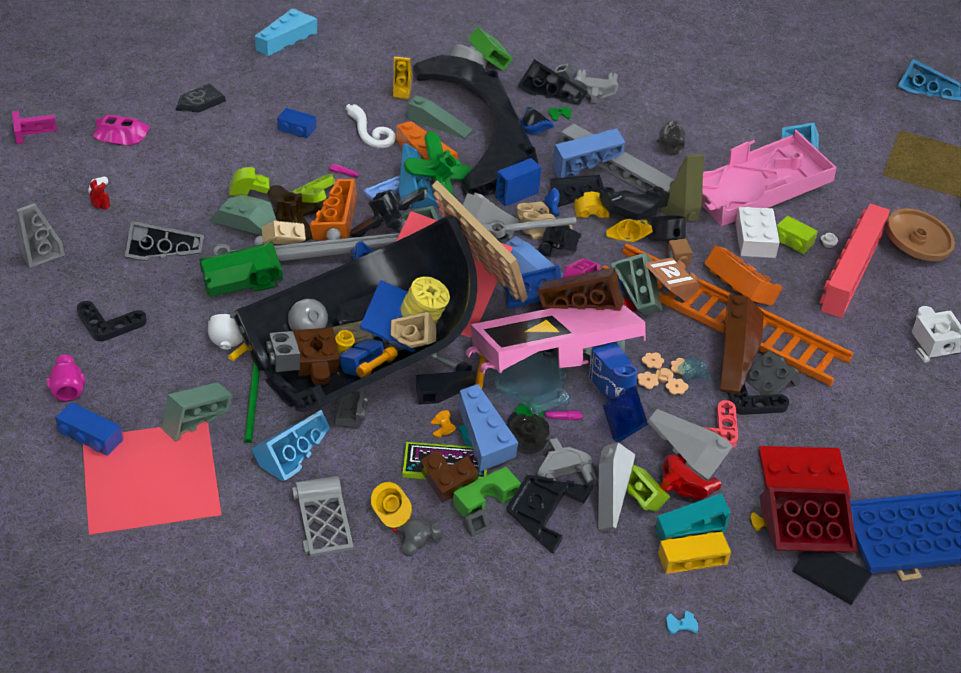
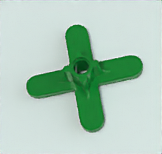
[404,131,472,196]

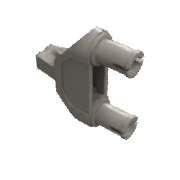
[573,69,619,104]
[537,438,599,485]

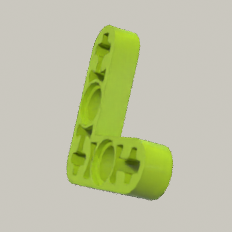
[292,174,335,203]

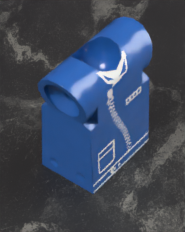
[589,342,638,412]

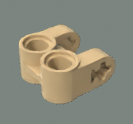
[516,202,556,235]

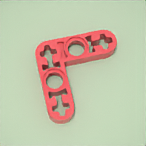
[703,400,738,448]

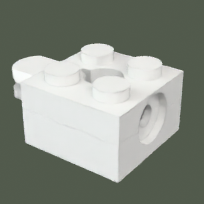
[912,306,961,358]

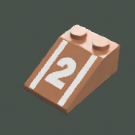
[645,258,701,302]

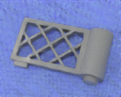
[292,476,354,557]

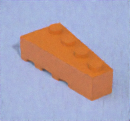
[396,121,458,160]
[310,179,358,241]

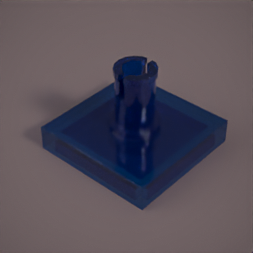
[602,388,648,442]

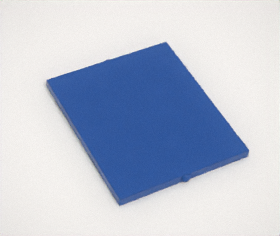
[360,279,416,352]

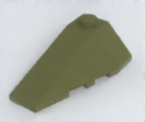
[660,153,704,222]

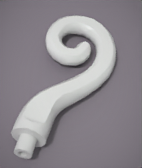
[346,104,396,148]

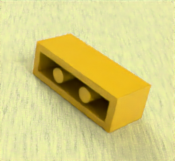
[658,532,731,574]

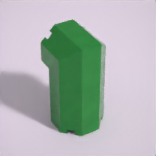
[199,242,283,297]

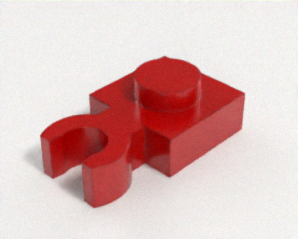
[90,179,110,210]

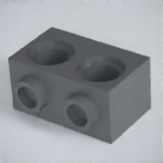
[266,331,300,372]

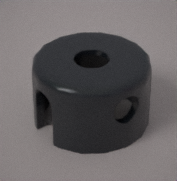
[650,215,686,241]

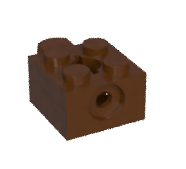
[293,327,339,386]

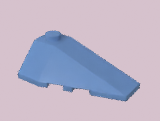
[505,236,564,278]

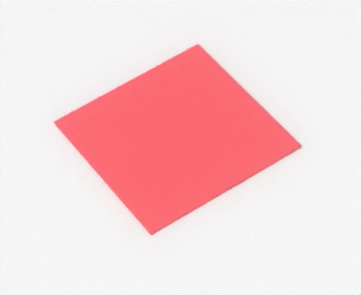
[83,421,222,535]

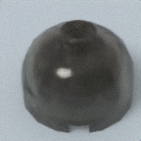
[509,414,550,454]

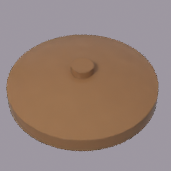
[886,208,955,261]

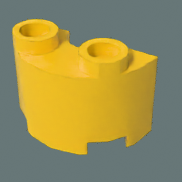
[574,192,610,218]

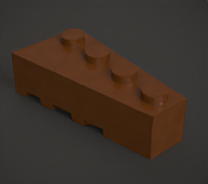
[538,267,624,311]

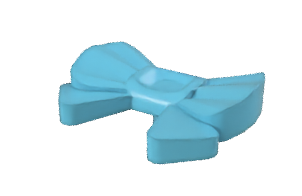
[666,611,698,635]

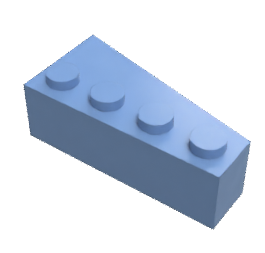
[552,129,626,178]
[458,384,518,472]

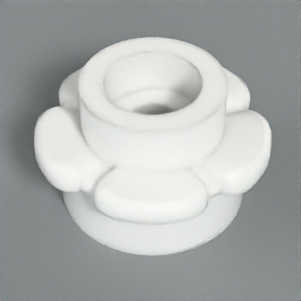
[821,233,838,248]

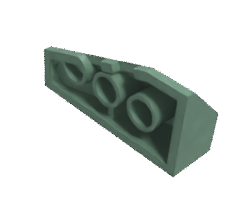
[408,96,473,139]

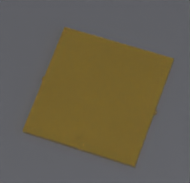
[883,130,961,198]

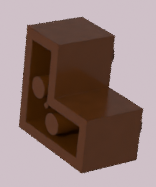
[420,450,479,503]

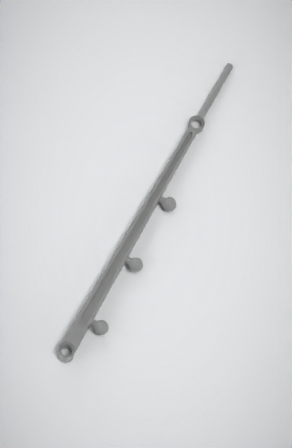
[214,217,576,261]

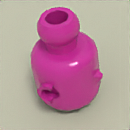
[47,354,85,402]

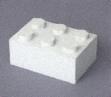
[735,207,780,258]

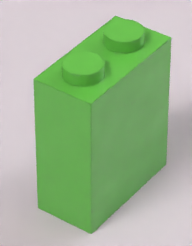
[468,27,513,70]

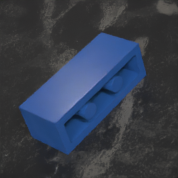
[55,402,123,456]

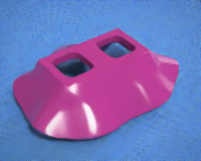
[93,114,150,145]

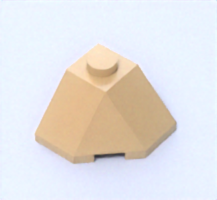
[391,312,436,348]

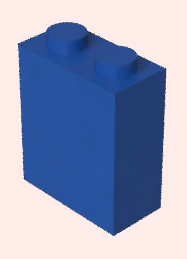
[495,158,541,207]

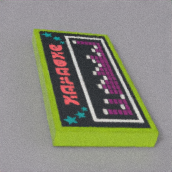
[403,442,487,479]

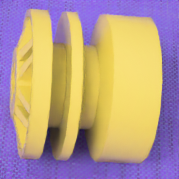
[400,277,450,325]

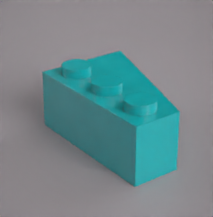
[655,493,731,542]

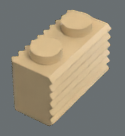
[262,220,306,245]

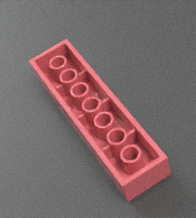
[820,203,890,318]

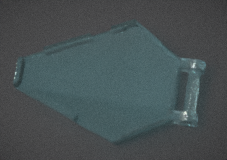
[493,351,571,416]

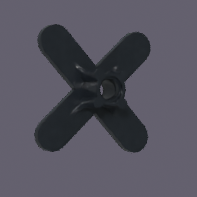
[350,187,428,238]

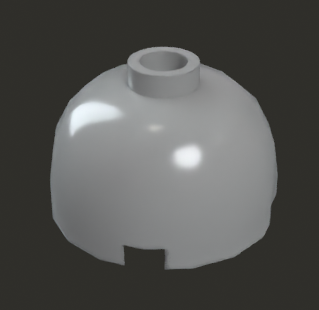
[288,299,328,332]

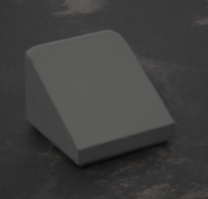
[555,63,575,80]

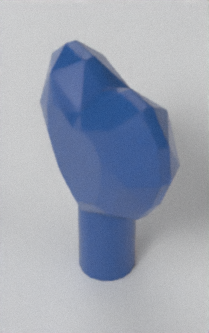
[544,188,560,216]

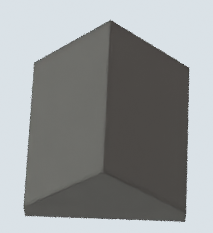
[462,509,490,537]

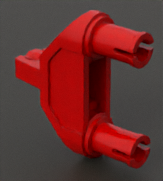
[660,454,721,500]

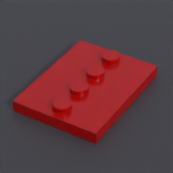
[758,446,851,497]

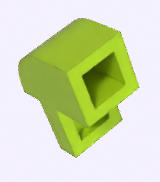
[229,167,269,196]

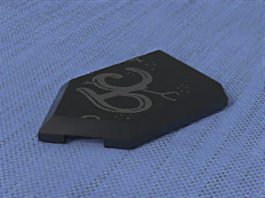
[176,83,226,113]

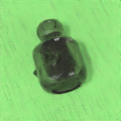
[657,120,685,155]

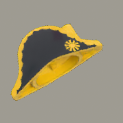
[606,217,652,242]

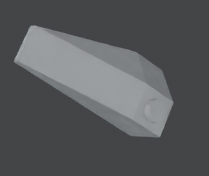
[598,442,635,532]

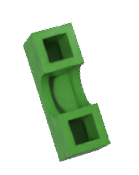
[453,467,521,517]

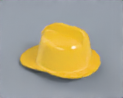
[371,482,412,528]

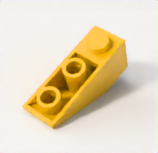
[393,56,412,99]

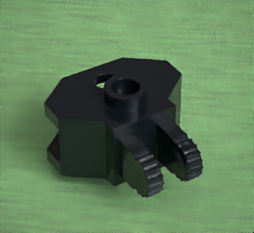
[542,225,582,252]

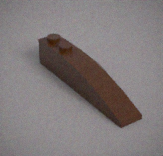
[720,294,764,394]

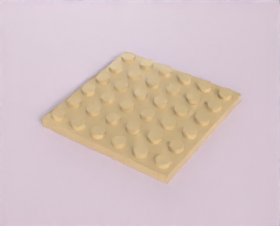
[432,180,528,302]

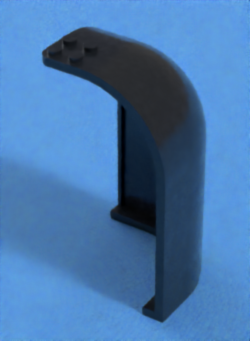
[231,215,477,412]

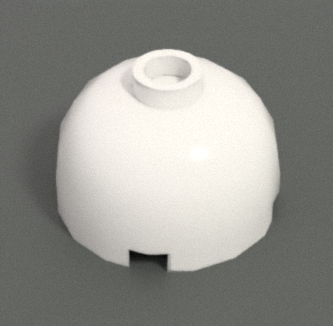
[208,314,243,350]

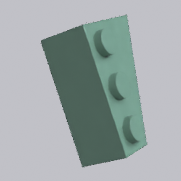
[611,253,662,315]
[161,382,232,442]

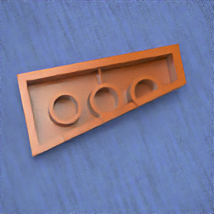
[704,246,783,306]

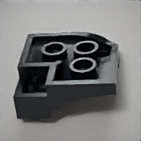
[599,186,670,221]

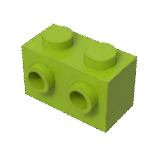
[777,215,818,254]
[626,465,670,512]

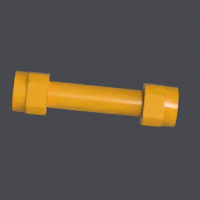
[356,346,398,378]

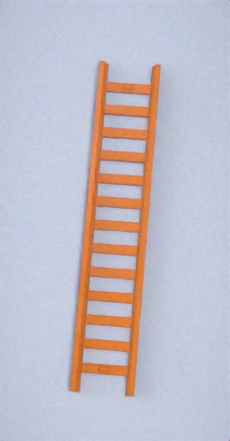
[602,243,854,387]

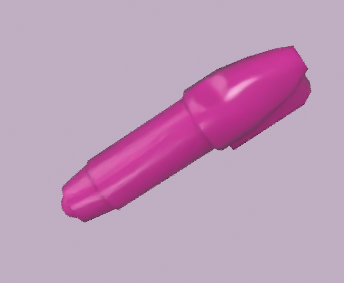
[329,164,359,178]
[544,410,583,420]

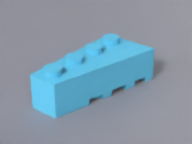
[255,9,317,56]

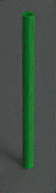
[244,361,260,443]

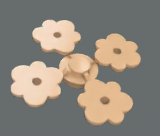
[637,352,692,395]

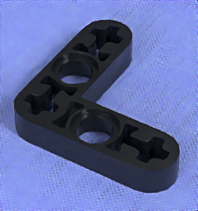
[77,301,147,342]
[727,383,789,415]

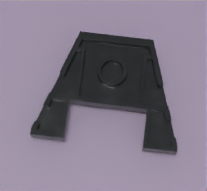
[506,475,593,554]

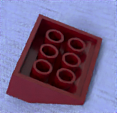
[759,487,858,553]

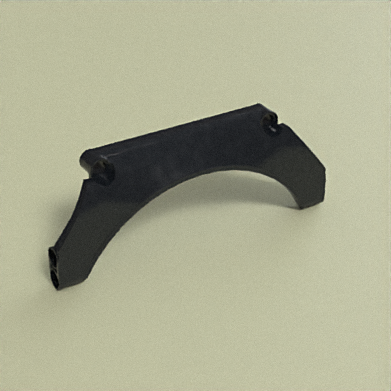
[413,55,538,196]

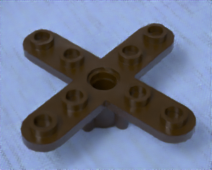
[268,185,329,241]

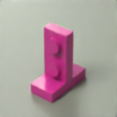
[12,111,57,144]

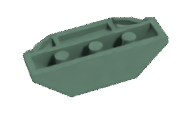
[210,195,277,236]

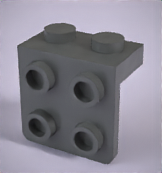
[746,350,801,395]

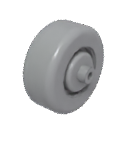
[450,45,488,69]

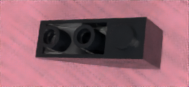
[416,370,476,405]

